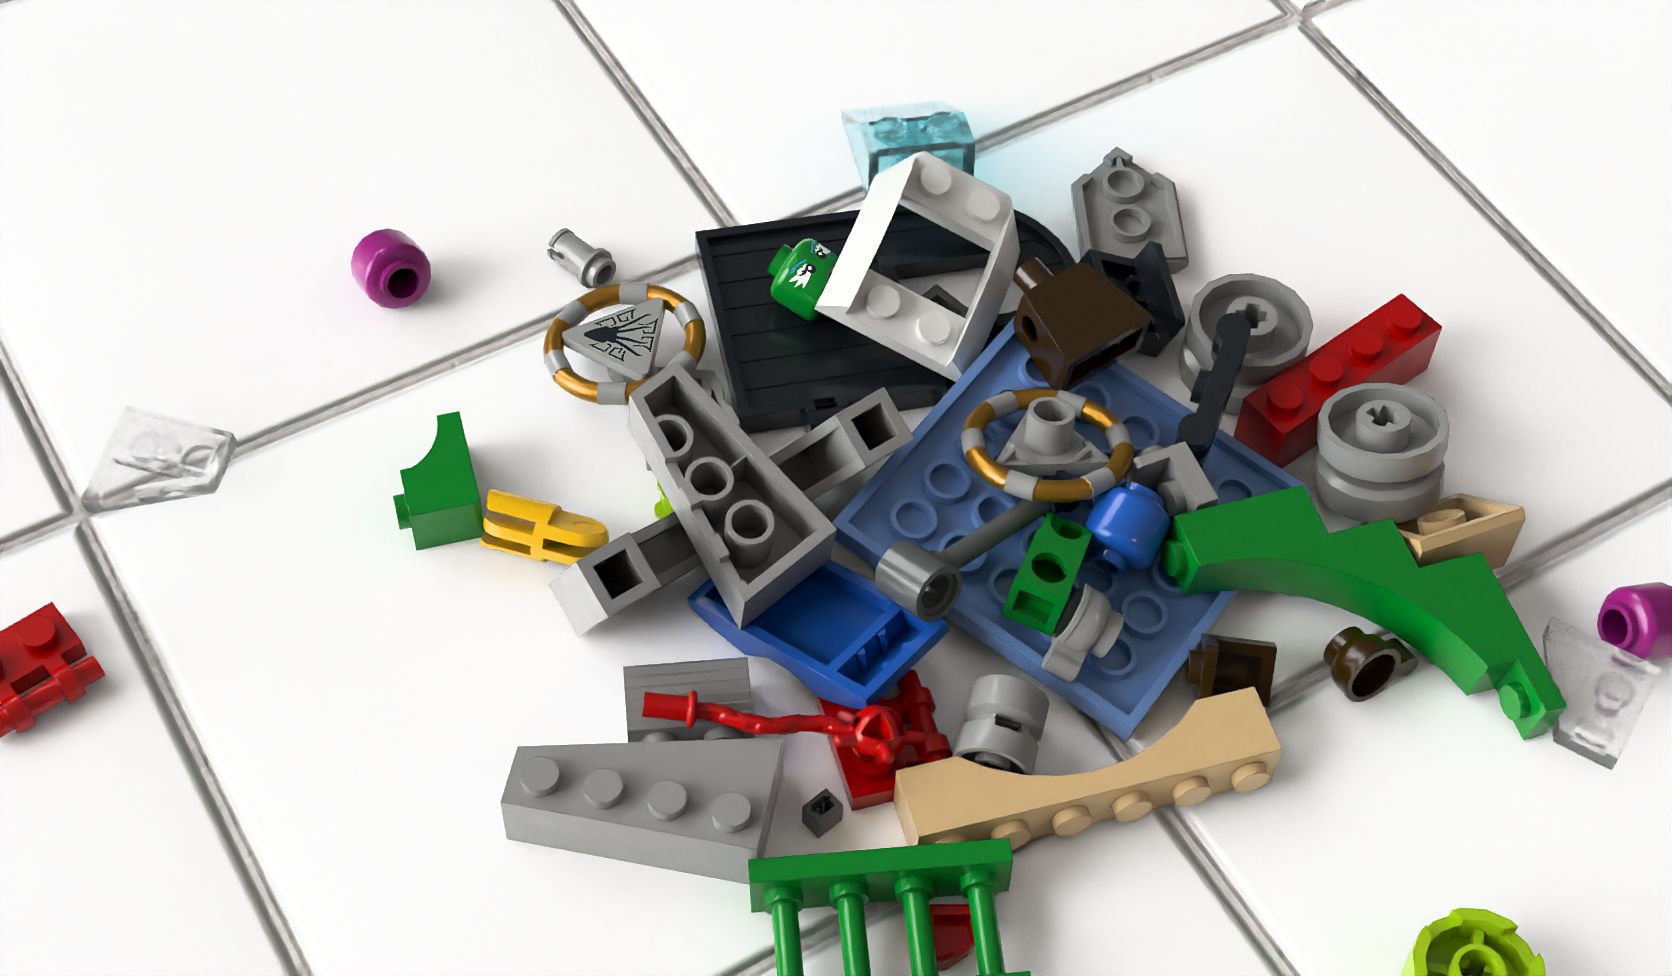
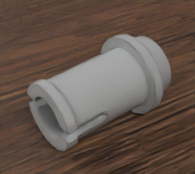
[547,228,616,289]

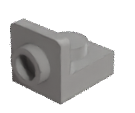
[1124,441,1219,518]

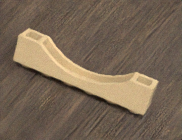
[893,687,1283,850]

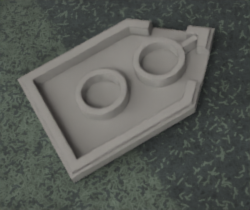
[1070,146,1189,274]

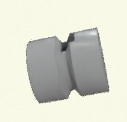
[952,674,1050,775]

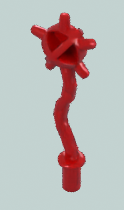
[642,690,926,764]

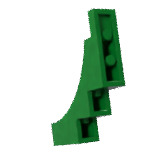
[1160,485,1567,740]

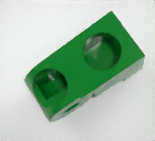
[1001,511,1093,636]

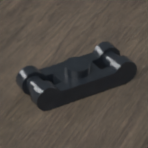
[1175,313,1251,465]

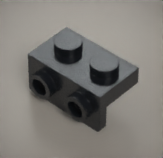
[1079,241,1186,357]

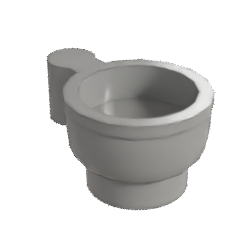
[1041,583,1124,683]

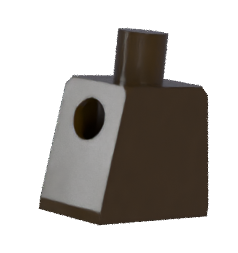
[1013,257,1152,391]

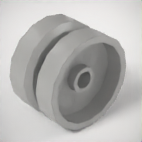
[1178,273,1314,416]
[1314,383,1450,523]

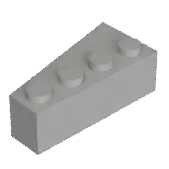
[628,360,837,630]
[500,737,784,885]

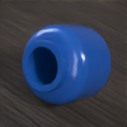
[1084,482,1171,576]

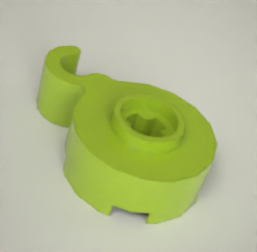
[1401,907,1546,976]

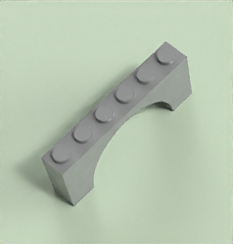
[548,387,915,637]

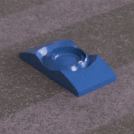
[687,559,949,709]

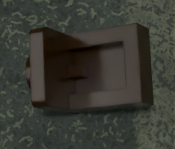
[1185,633,1277,707]

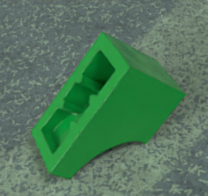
[393,411,485,551]

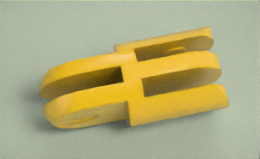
[480,489,609,565]

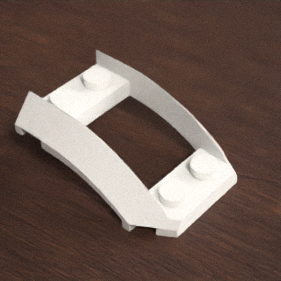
[814,151,1020,382]

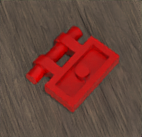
[0,602,106,738]
[817,669,953,811]

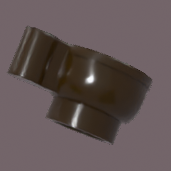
[1323,626,1419,702]

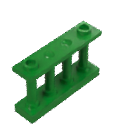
[748,838,1031,976]

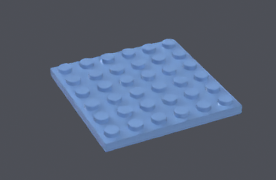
[832,316,1312,742]

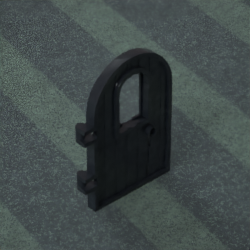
[695,204,1076,434]

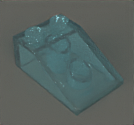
[841,100,975,197]

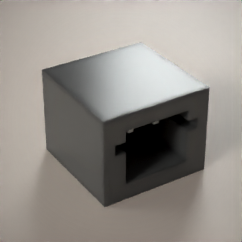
[802,788,843,839]

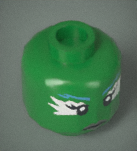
[767,238,839,321]

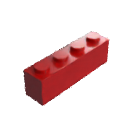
[1233,293,1442,469]

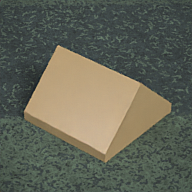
[1360,493,1526,570]

